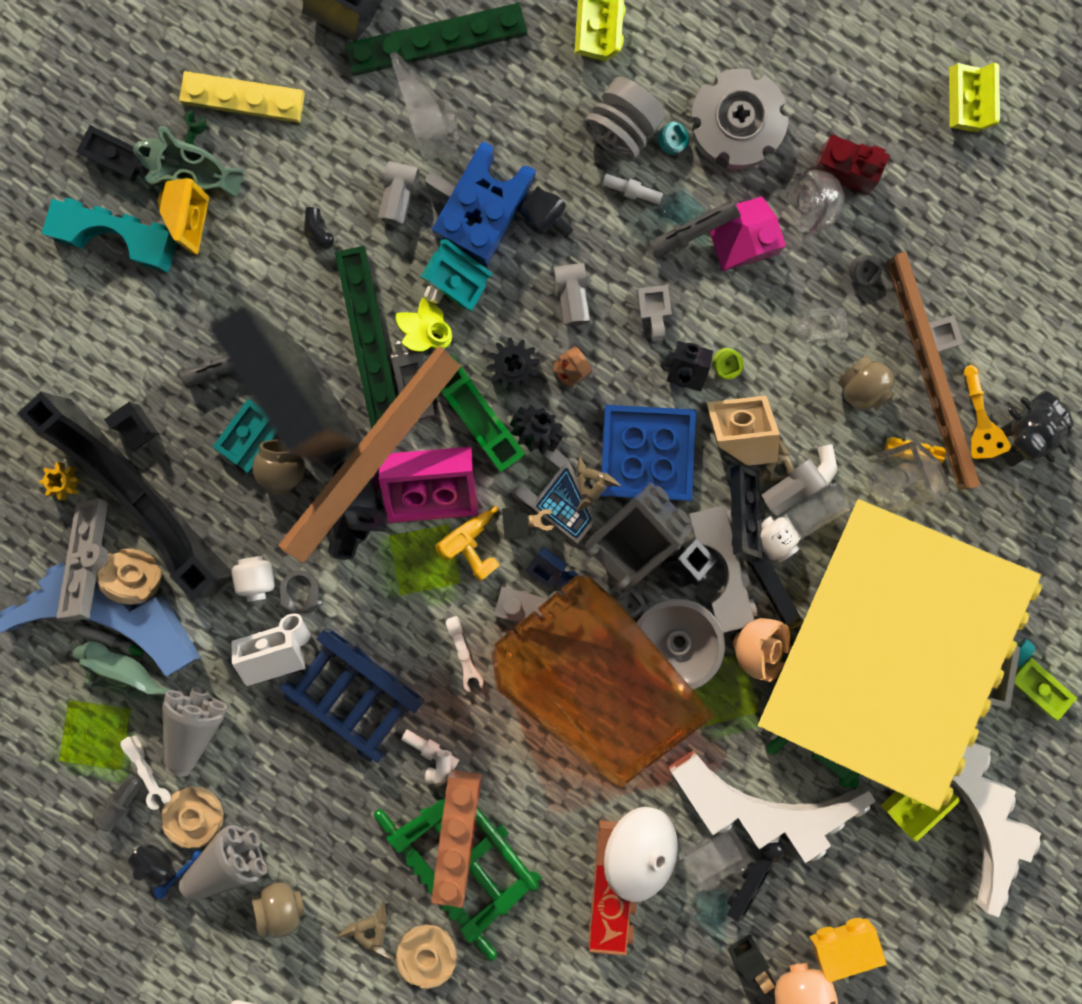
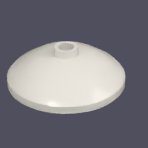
[604,807,678,902]

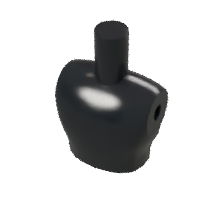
[518,186,574,238]
[128,846,171,885]

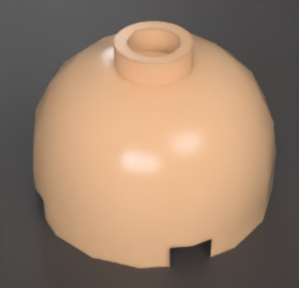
[733,618,790,682]
[774,963,838,1004]

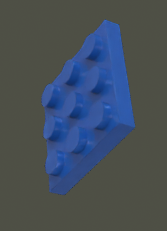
[600,405,696,501]

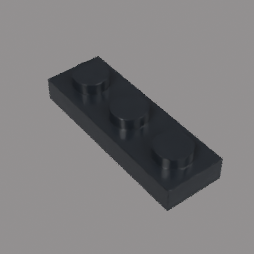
[730,464,763,562]

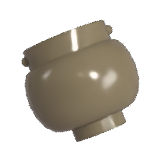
[838,355,895,411]
[252,440,305,495]
[251,882,305,938]

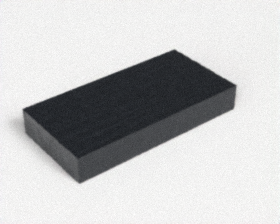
[207,303,363,467]

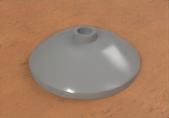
[632,599,725,691]

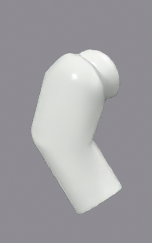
[817,445,837,487]

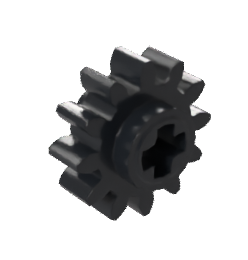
[486,337,540,393]
[509,405,565,454]

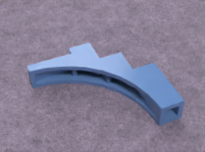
[0,563,201,676]

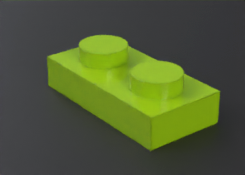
[1014,657,1078,721]

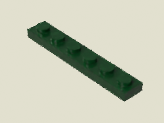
[344,2,527,76]
[335,246,397,429]

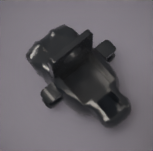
[988,390,1074,467]
[327,461,387,560]

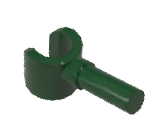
[184,111,206,145]

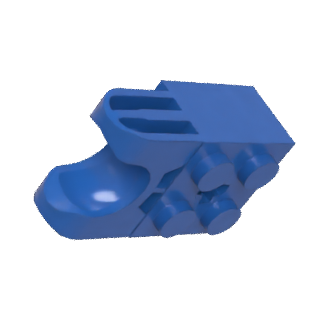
[432,142,536,267]

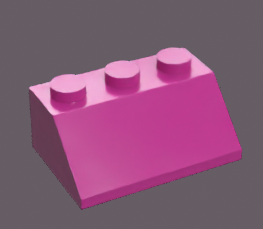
[379,447,478,523]

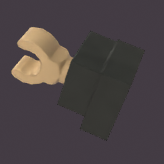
[502,508,554,539]
[728,934,775,994]

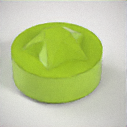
[711,348,744,380]

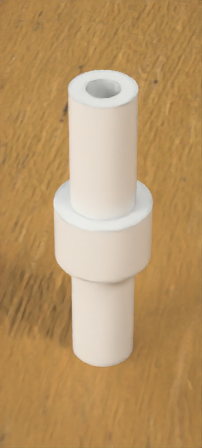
[603,173,663,205]
[401,729,459,770]

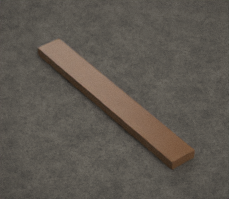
[887,251,980,490]
[278,346,461,563]

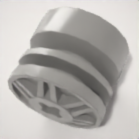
[583,77,666,162]

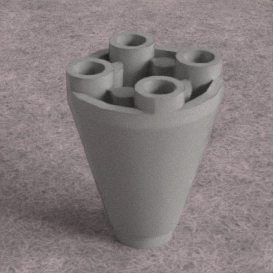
[162,686,227,777]
[179,825,267,901]

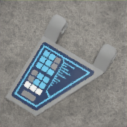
[515,449,596,544]

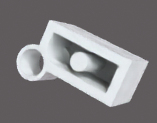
[232,613,311,686]

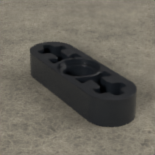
[747,551,803,631]

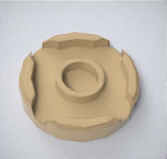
[96,548,162,605]
[161,786,224,849]
[396,925,457,989]

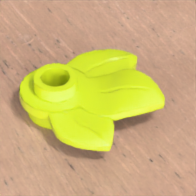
[395,298,452,352]

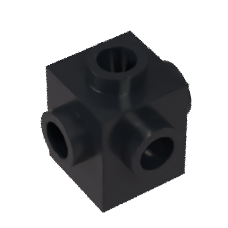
[664,341,713,392]
[661,538,717,588]

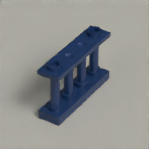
[279,627,425,763]

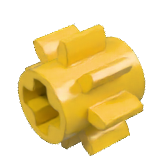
[39,462,83,500]

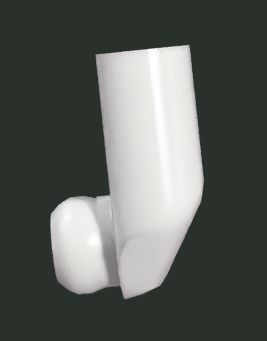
[425,750,452,787]

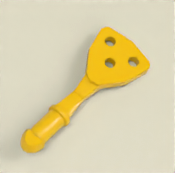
[963,365,1012,459]

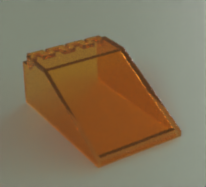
[491,575,714,788]

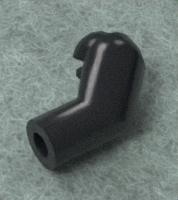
[304,207,334,249]

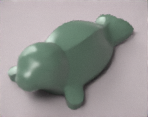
[133,126,244,197]
[72,641,169,704]

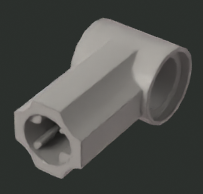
[378,161,420,226]
[553,263,590,326]
[762,459,828,516]

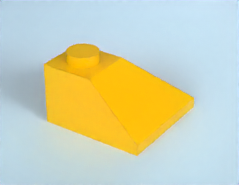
[158,178,209,255]

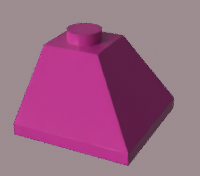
[710,197,786,272]

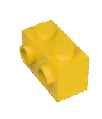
[809,918,887,982]

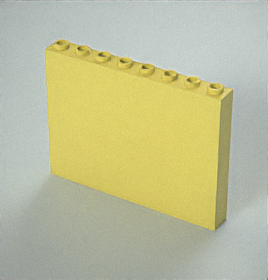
[758,499,1042,811]

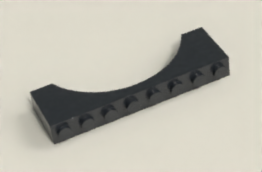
[17,391,232,600]

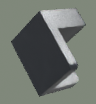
[104,402,159,450]

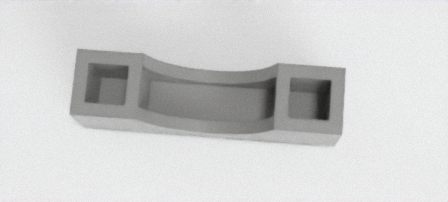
[687,505,758,633]

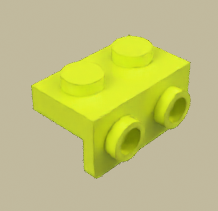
[574,0,626,61]
[949,63,1000,132]
[880,791,960,842]

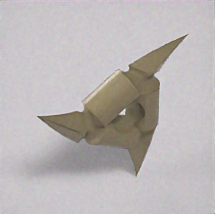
[759,439,794,484]
[574,453,622,513]
[336,900,392,961]

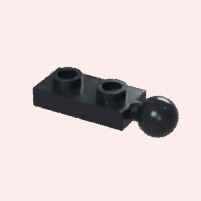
[76,125,163,186]
[726,839,785,922]

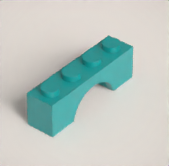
[41,198,177,273]

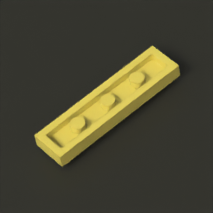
[179,71,305,123]

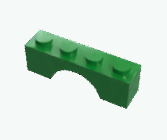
[441,354,526,474]

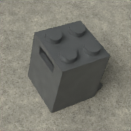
[584,482,693,591]

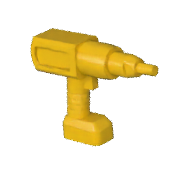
[435,506,500,581]

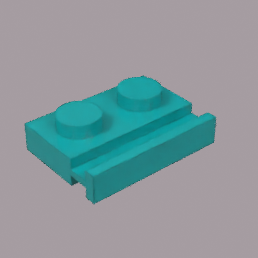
[420,239,493,311]
[213,398,277,474]

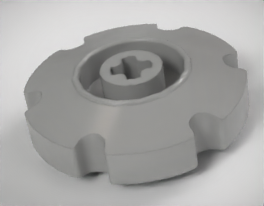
[690,69,789,170]

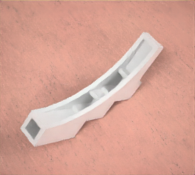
[951,742,1041,917]
[669,750,876,863]

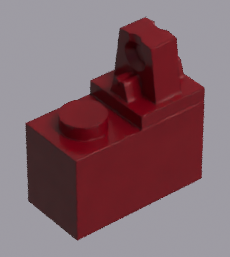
[812,134,890,195]

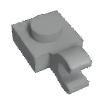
[637,285,672,342]

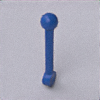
[154,851,202,899]

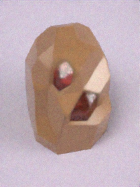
[553,346,593,387]

